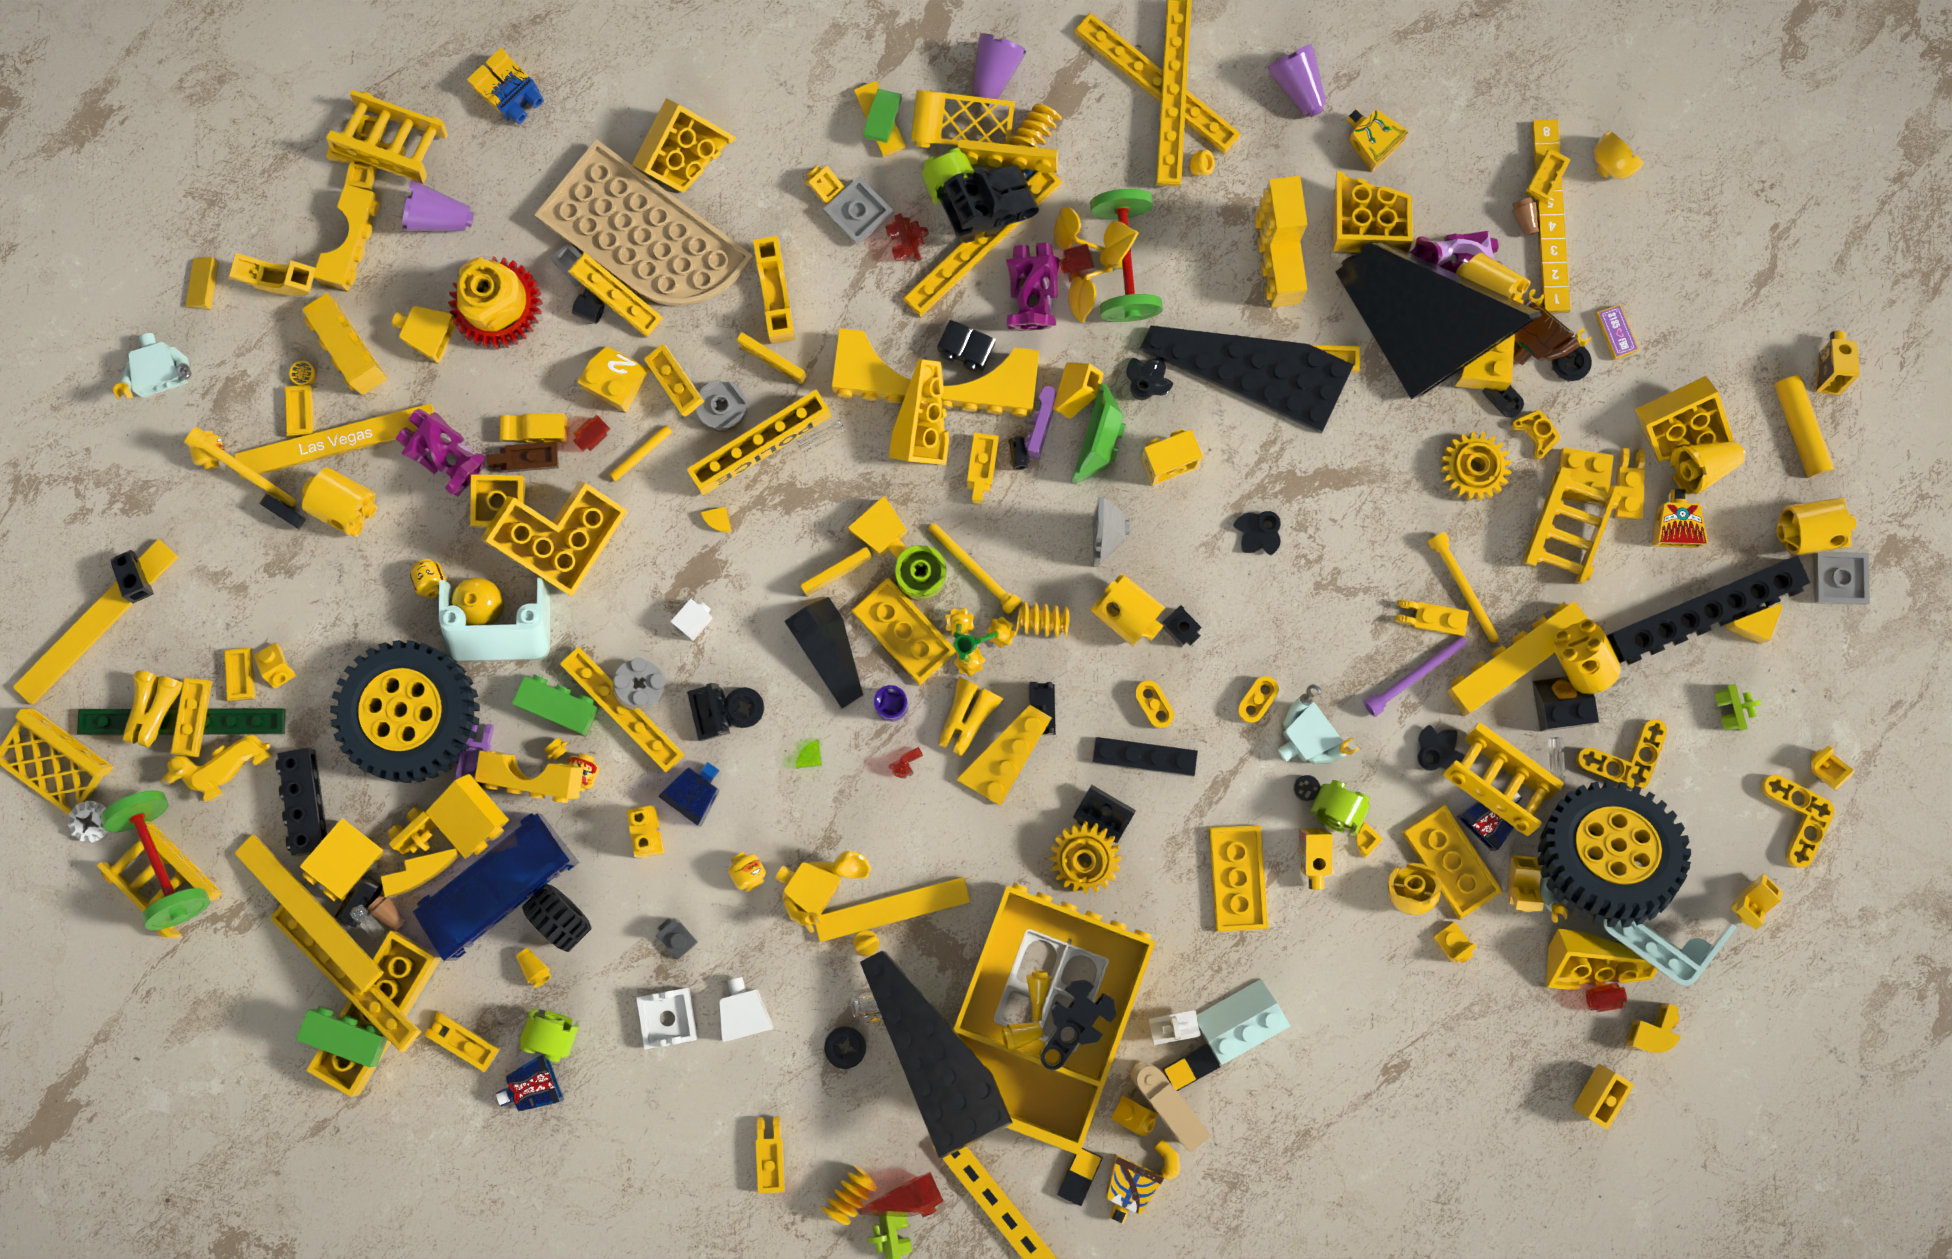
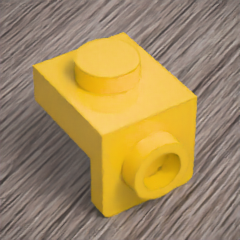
[254,642,296,688]
[1810,745,1854,791]
[1111,1095,1158,1137]

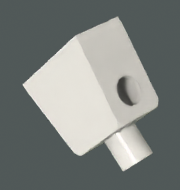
[719,977,774,1042]

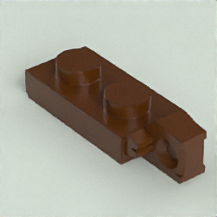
[487,442,559,472]

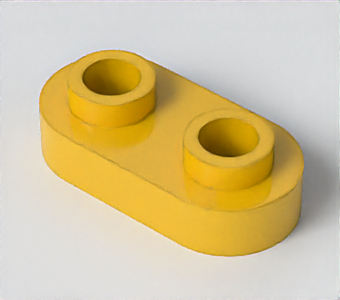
[1238,676,1279,723]
[1135,680,1174,729]

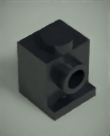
[1162,605,1202,647]

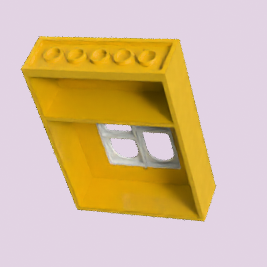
[954,883,1156,1155]

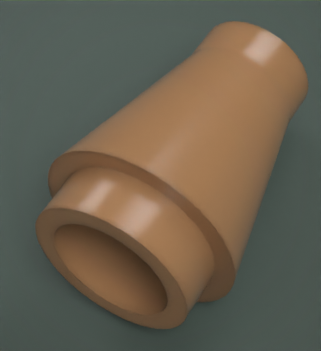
[1512,197,1539,236]
[367,894,406,931]

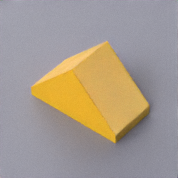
[1725,603,1783,644]

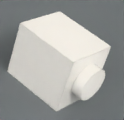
[671,599,713,641]

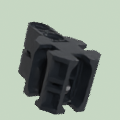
[940,165,1039,243]
[1039,980,1116,1070]

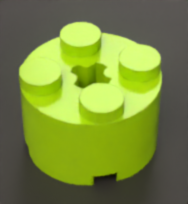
[921,148,974,205]
[895,545,947,601]
[1309,780,1370,836]
[519,1008,580,1062]

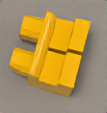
[626,805,665,859]

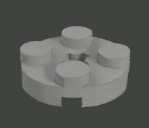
[696,380,747,432]
[613,657,665,710]

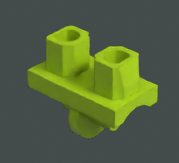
[1715,684,1762,731]
[867,1210,913,1259]

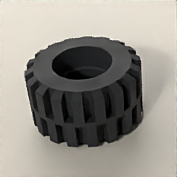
[522,883,592,952]

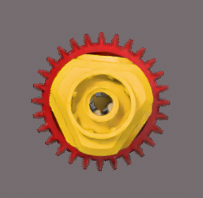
[448,256,543,350]

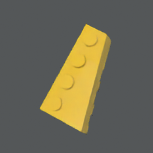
[302,292,388,395]

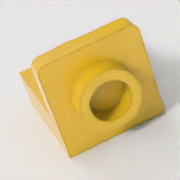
[803,165,845,205]
[1433,922,1477,964]

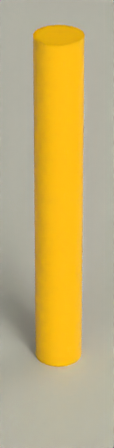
[609,425,672,481]

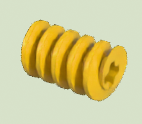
[1010,104,1062,148]
[1016,601,1070,639]
[820,1165,878,1226]

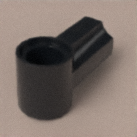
[572,288,605,324]
[334,874,383,928]

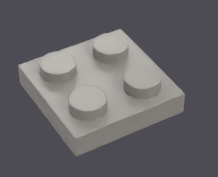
[823,176,894,246]
[1814,552,1870,605]

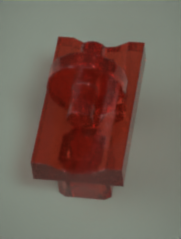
[885,213,929,262]

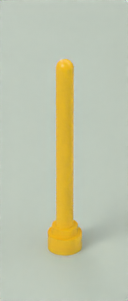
[184,426,296,507]
[928,523,1023,616]
[1427,531,1499,643]

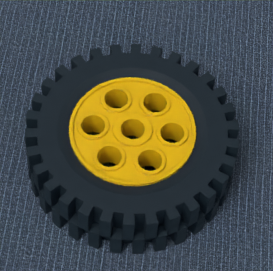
[330,640,480,783]
[1537,781,1691,928]

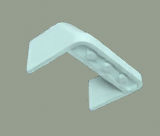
[439,578,550,662]
[1603,865,1737,986]

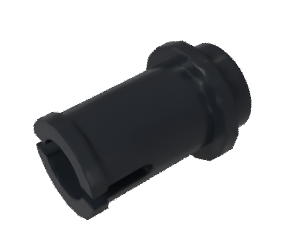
[1008,436,1030,470]

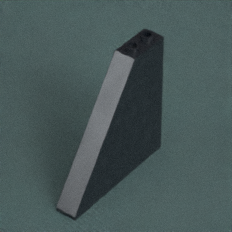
[1335,241,1542,399]

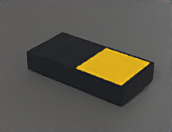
[1162,1043,1221,1091]
[1057,1147,1103,1206]

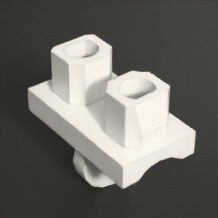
[1149,1010,1200,1045]

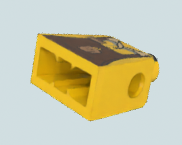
[1816,330,1860,395]

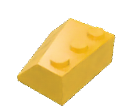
[632,98,736,193]
[1333,171,1413,253]
[1635,376,1734,462]

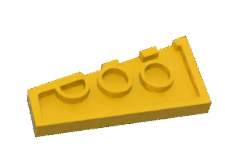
[956,705,1052,806]

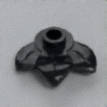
[1126,358,1174,400]
[1233,511,1281,556]
[1417,725,1465,771]

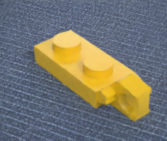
[967,432,999,505]

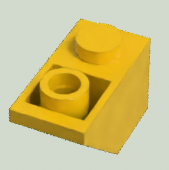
[1052,362,1104,419]

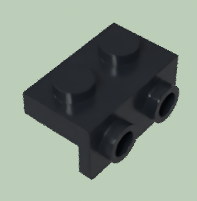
[687,683,731,741]
[1073,784,1136,843]

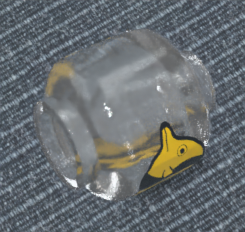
[851,988,883,1023]

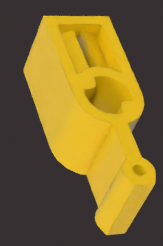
[499,413,568,443]

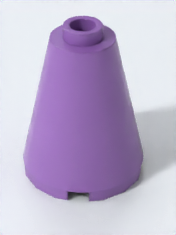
[972,33,1026,107]
[1267,44,1326,117]
[402,180,474,231]

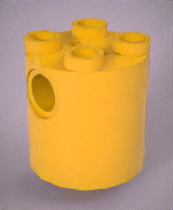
[1456,253,1530,304]
[302,467,377,538]
[1776,497,1857,556]
[1090,573,1166,647]
[1554,619,1621,694]

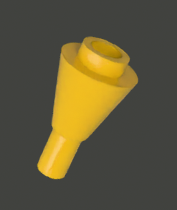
[1026,970,1053,1021]

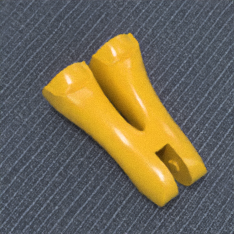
[123,670,183,748]
[938,676,1003,756]

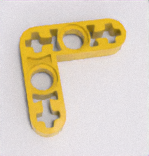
[1575,719,1667,790]
[1760,775,1835,868]

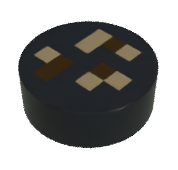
[1293,775,1320,801]

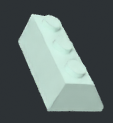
[1196,979,1290,1065]

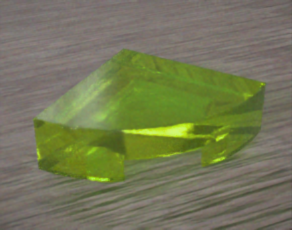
[796,740,822,769]

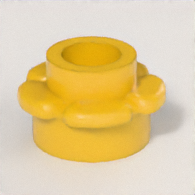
[544,737,567,761]

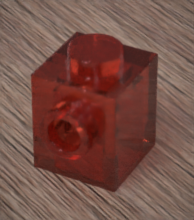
[1060,244,1094,282]

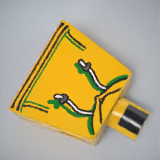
[1346,109,1409,172]

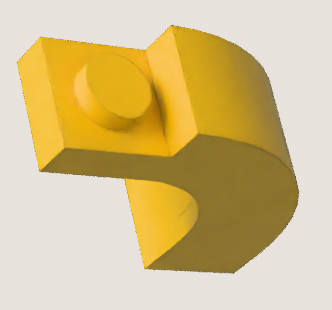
[228,253,316,296]

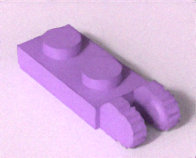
[1025,385,1056,459]
[454,724,494,787]

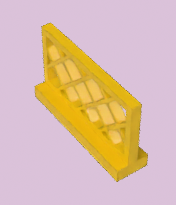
[0,708,114,815]

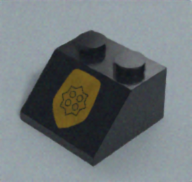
[1532,677,1599,732]

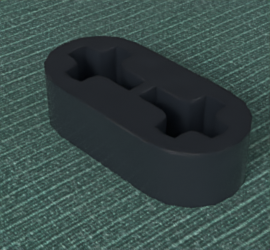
[1482,385,1524,418]
[259,493,307,530]

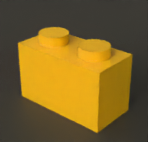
[1572,1063,1634,1130]

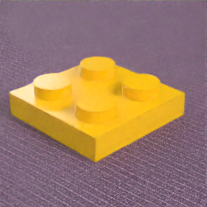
[1559,447,1614,506]

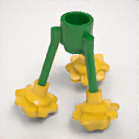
[945,608,1016,677]

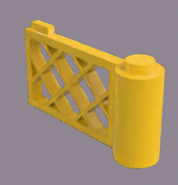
[911,89,1015,147]

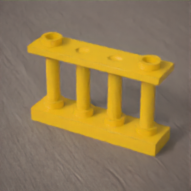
[326,90,448,184]
[1522,466,1621,584]
[1442,722,1564,837]
[97,821,222,938]

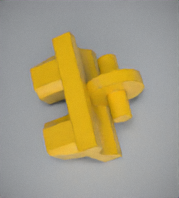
[388,807,437,856]

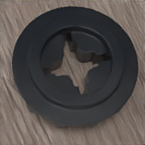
[1552,346,1592,382]
[723,687,765,728]
[824,1026,866,1069]

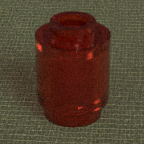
[573,415,610,452]
[1585,982,1627,1013]

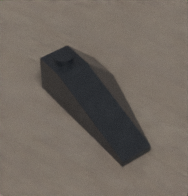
[784,597,863,709]

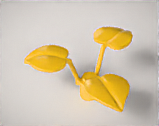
[1054,207,1139,323]

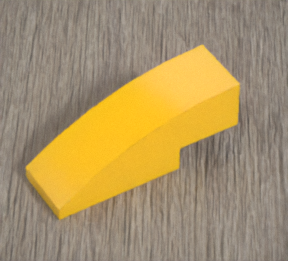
[381,849,462,897]

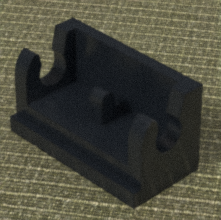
[1029,682,1056,736]

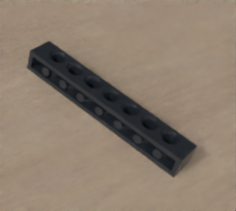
[1606,555,1811,665]

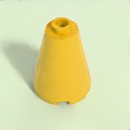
[1670,441,1745,495]

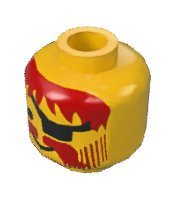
[567,752,600,792]

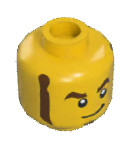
[409,559,447,598]

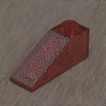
[857,1172,944,1218]

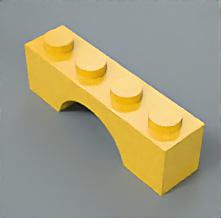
[314,184,380,292]
[753,236,796,344]
[475,751,583,803]

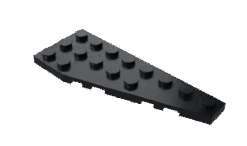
[1140,325,1354,434]
[860,950,1013,1158]

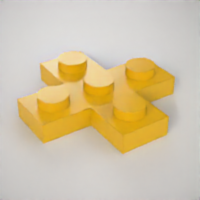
[326,115,406,192]

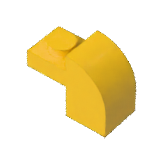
[1508,855,1544,912]
[1731,873,1783,930]
[1625,1003,1681,1053]

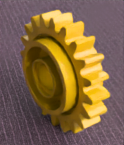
[1440,431,1512,502]
[1049,822,1122,894]

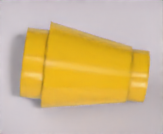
[516,948,551,988]
[1002,1021,1043,1051]

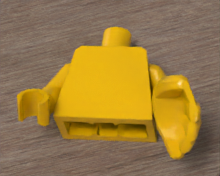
[775,851,871,933]

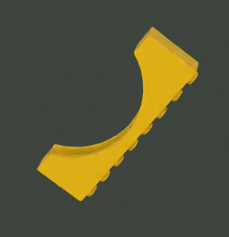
[832,328,1039,417]

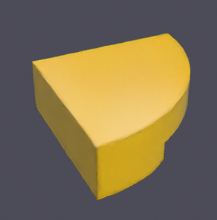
[701,506,732,533]
[1356,821,1383,858]

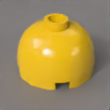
[1594,130,1644,179]
[451,577,505,626]
[1388,863,1441,916]

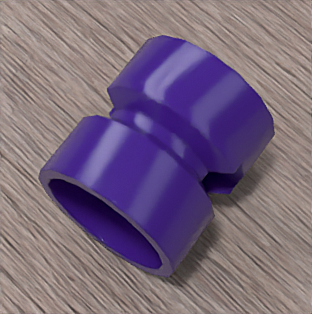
[874,685,908,722]

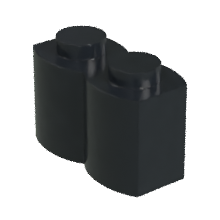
[937,320,996,372]

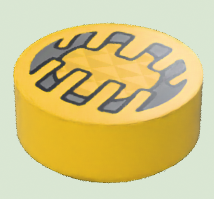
[289,361,317,386]

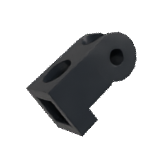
[111,550,154,604]

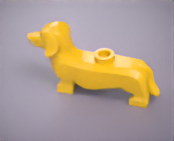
[160,735,273,802]

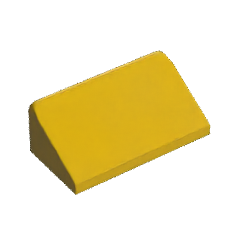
[185,257,219,310]

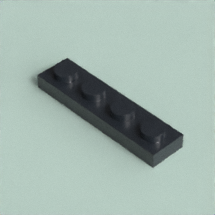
[1092,737,1198,777]

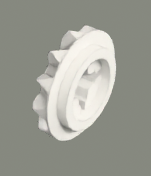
[67,801,109,842]

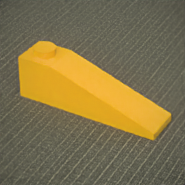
[889,359,949,465]
[1546,929,1658,990]

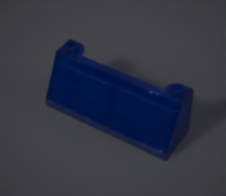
[413,813,580,961]

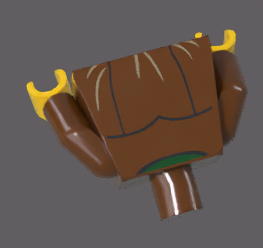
[1513,289,1592,366]

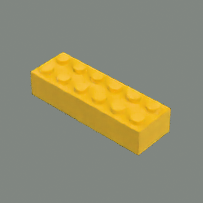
[306,931,442,1097]

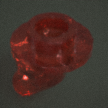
[889,747,923,779]

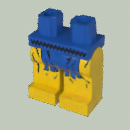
[467,47,544,125]

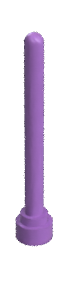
[1363,637,1467,717]

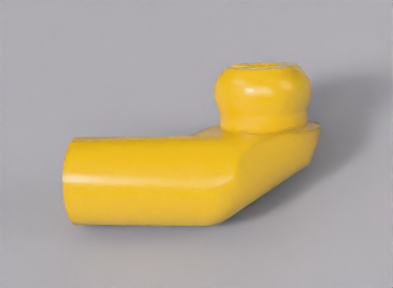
[1154,1138,1180,1180]

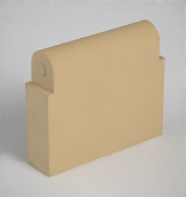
[1130,1061,1211,1153]

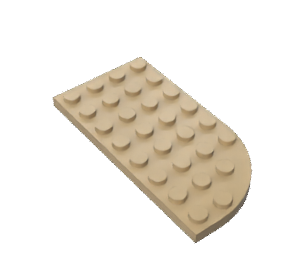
[534,139,754,306]

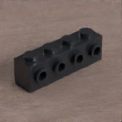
[275,748,327,856]

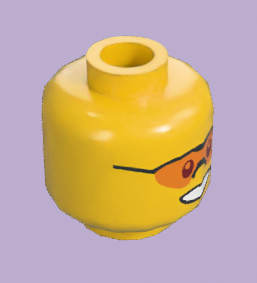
[188,431,225,470]
[727,852,766,892]

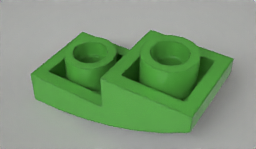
[863,89,902,143]

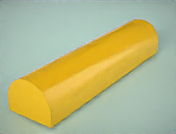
[1774,375,1834,478]

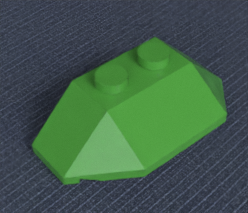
[1071,383,1126,484]

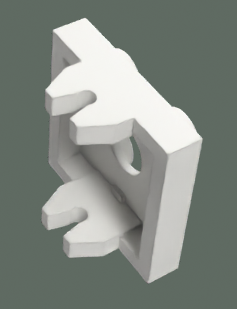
[636,988,698,1050]

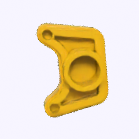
[1511,410,1560,460]

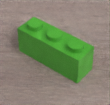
[512,674,599,736]
[296,1006,388,1068]

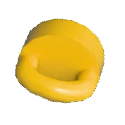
[1190,150,1215,176]
[853,930,880,956]

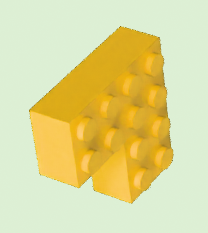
[1254,176,1308,308]
[480,481,627,596]

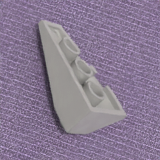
[1093,497,1130,567]

